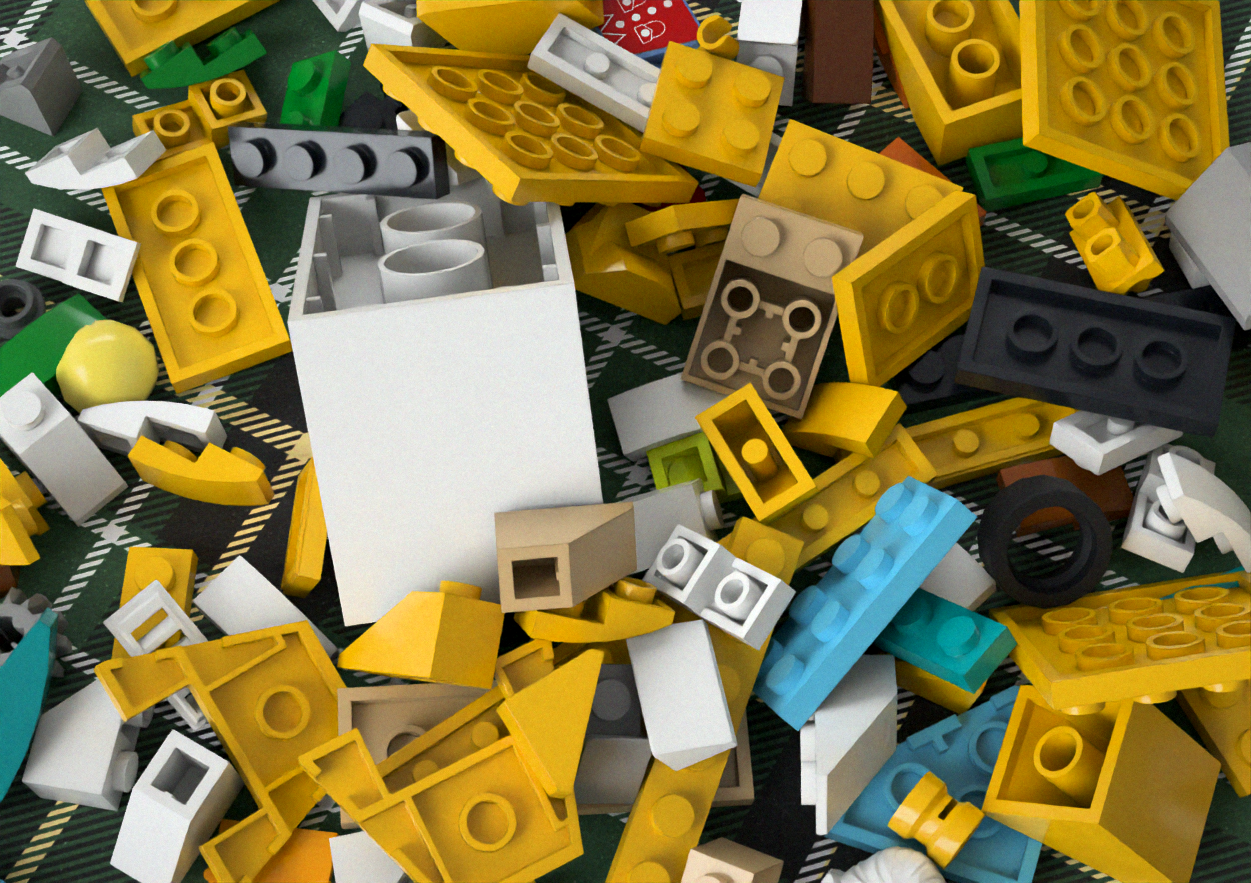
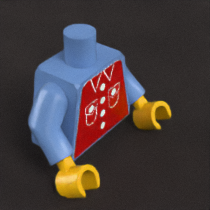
[590,0,739,69]

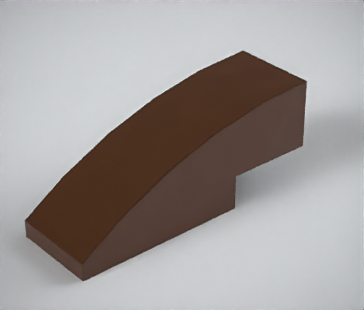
[800,0,874,104]

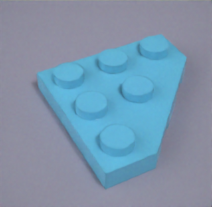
[824,685,1042,883]

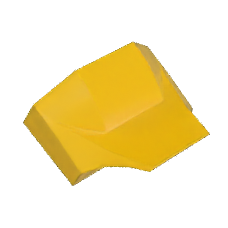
[565,203,681,325]

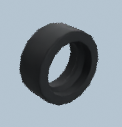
[977,475,1113,609]

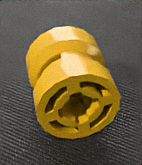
[887,771,986,870]

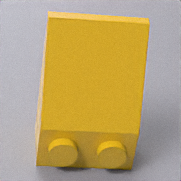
[873,0,1023,166]

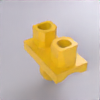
[1065,192,1164,295]

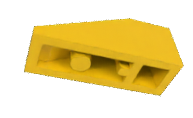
[337,581,505,689]

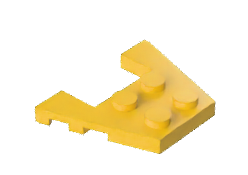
[93,620,347,883]
[298,639,584,883]

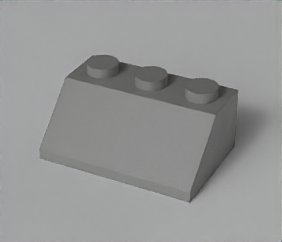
[1165,142,1251,330]

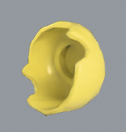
[56,319,159,413]

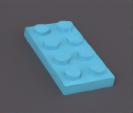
[752,476,977,731]

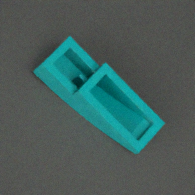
[0,607,58,803]

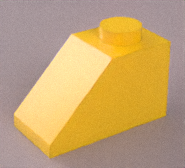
[695,382,819,524]

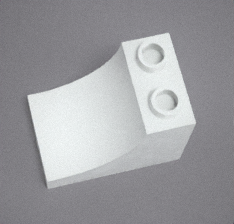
[287,177,614,626]

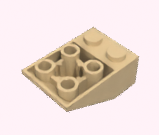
[681,194,864,419]

